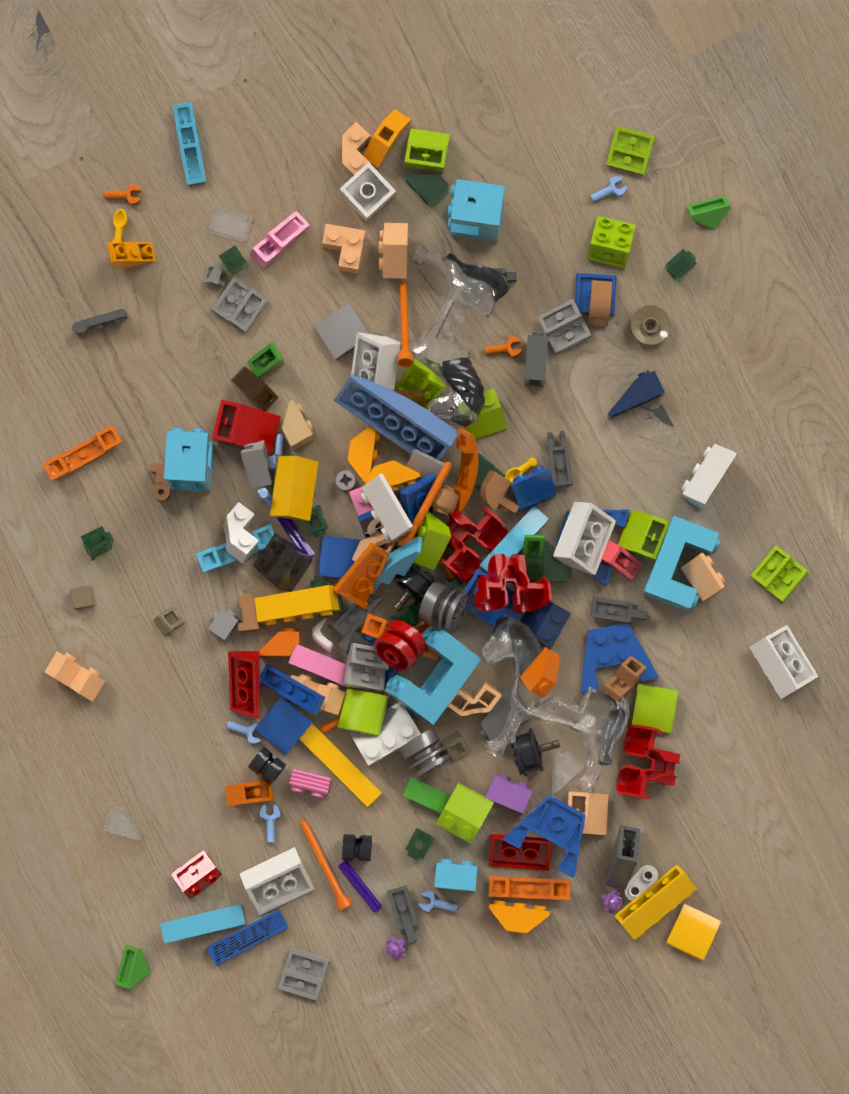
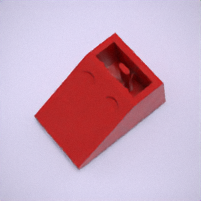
[212,399,281,455]

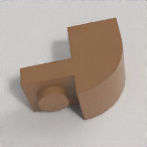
[588,280,612,327]
[481,470,519,514]
[602,656,647,702]

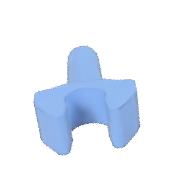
[590,176,627,202]
[268,434,285,470]
[258,486,273,506]
[226,721,261,744]
[260,805,281,842]
[419,891,457,912]

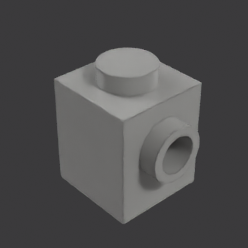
[208,609,239,642]

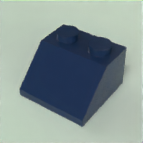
[521,602,571,650]

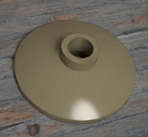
[631,305,671,345]

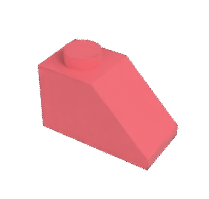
[601,541,643,581]

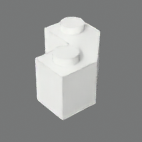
[223,502,259,564]

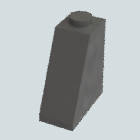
[524,332,548,387]
[479,682,533,742]
[606,825,640,890]

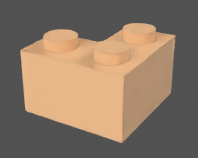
[379,223,408,279]
[322,224,366,274]

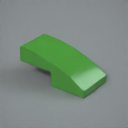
[402,777,450,813]

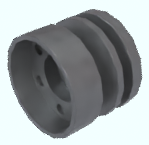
[419,582,470,634]
[398,728,452,779]

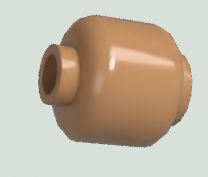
[431,485,459,516]

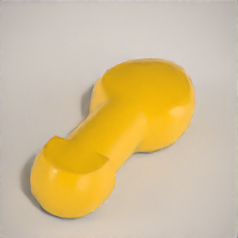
[112,209,128,242]
[504,457,537,482]

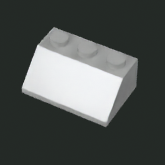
[351,333,401,391]
[681,444,737,509]
[360,473,413,542]
[553,502,616,575]
[749,625,819,699]
[349,702,421,766]
[240,847,315,915]

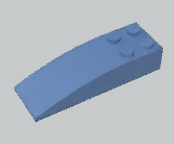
[333,375,458,461]

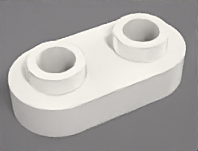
[624,865,658,901]

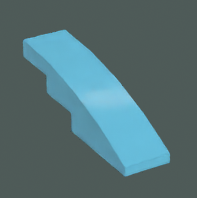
[172,102,206,185]
[480,506,549,572]
[373,537,423,594]
[160,904,246,943]

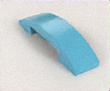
[196,524,278,573]

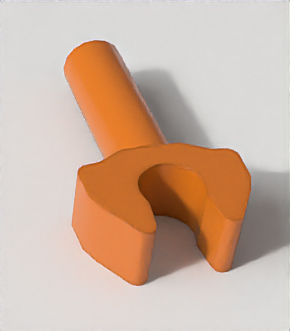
[104,184,142,205]
[485,336,522,357]

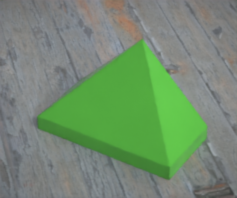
[687,195,731,230]
[522,535,545,570]
[115,945,151,989]

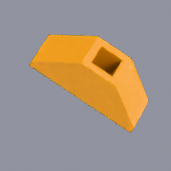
[363,109,411,169]
[107,242,156,269]
[348,426,380,484]
[361,460,420,493]
[489,900,550,933]

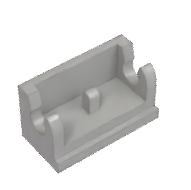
[241,440,273,488]

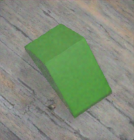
[248,342,284,377]

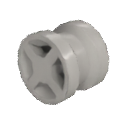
[336,470,356,492]

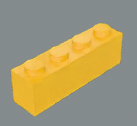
[254,585,339,626]
[614,865,697,940]

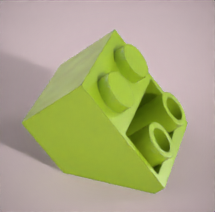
[405,128,450,173]
[618,510,671,562]
[413,511,451,570]

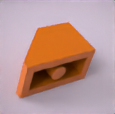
[259,628,300,657]
[520,647,560,698]
[225,781,274,807]

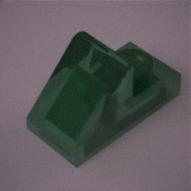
[525,555,544,583]

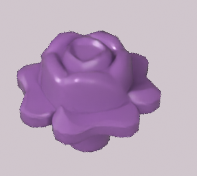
[601,890,622,914]
[386,937,406,959]

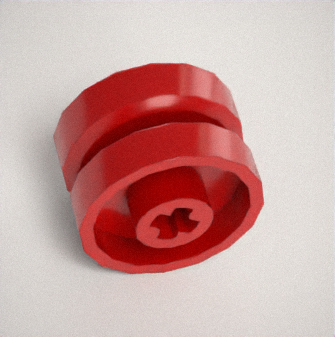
[374,620,427,672]

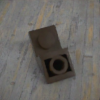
[231,366,278,411]

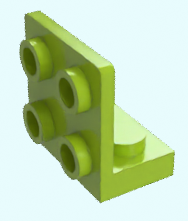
[587,216,636,269]

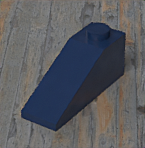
[607,370,665,419]

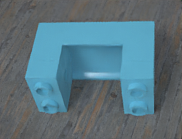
[447,179,505,243]
[164,428,214,492]
[642,516,721,612]
[385,626,481,725]

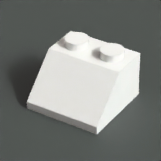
[340,162,396,222]

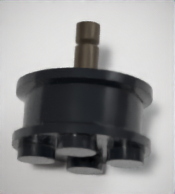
[393,563,436,612]
[509,728,560,777]

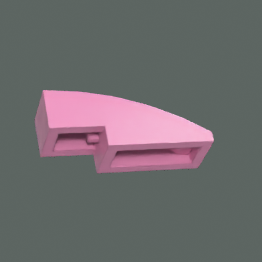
[250,211,310,269]
[288,644,349,688]

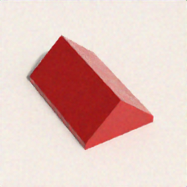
[228,651,262,719]
[488,834,552,871]

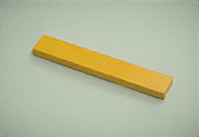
[296,708,382,807]

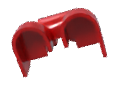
[440,508,508,582]
[474,553,552,612]
[616,725,680,799]

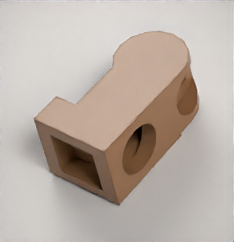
[150,463,171,502]
[238,593,260,633]

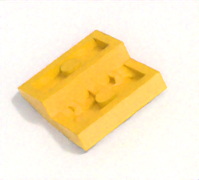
[666,904,721,961]

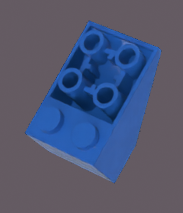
[510,466,557,512]
[463,568,523,636]

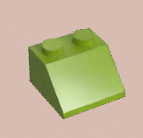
[456,388,507,440]
[436,783,494,844]

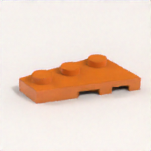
[334,542,389,609]

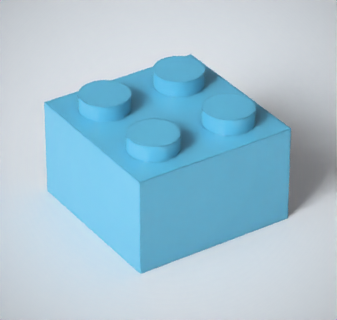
[434,859,478,891]

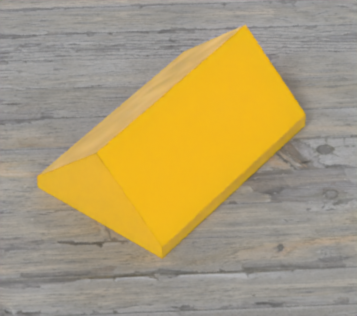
[270,456,319,521]

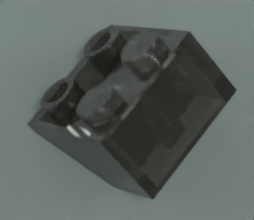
[253,533,313,592]

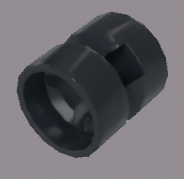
[248,747,286,785]
[342,834,372,862]

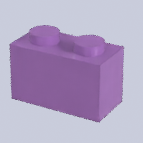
[485,774,532,814]

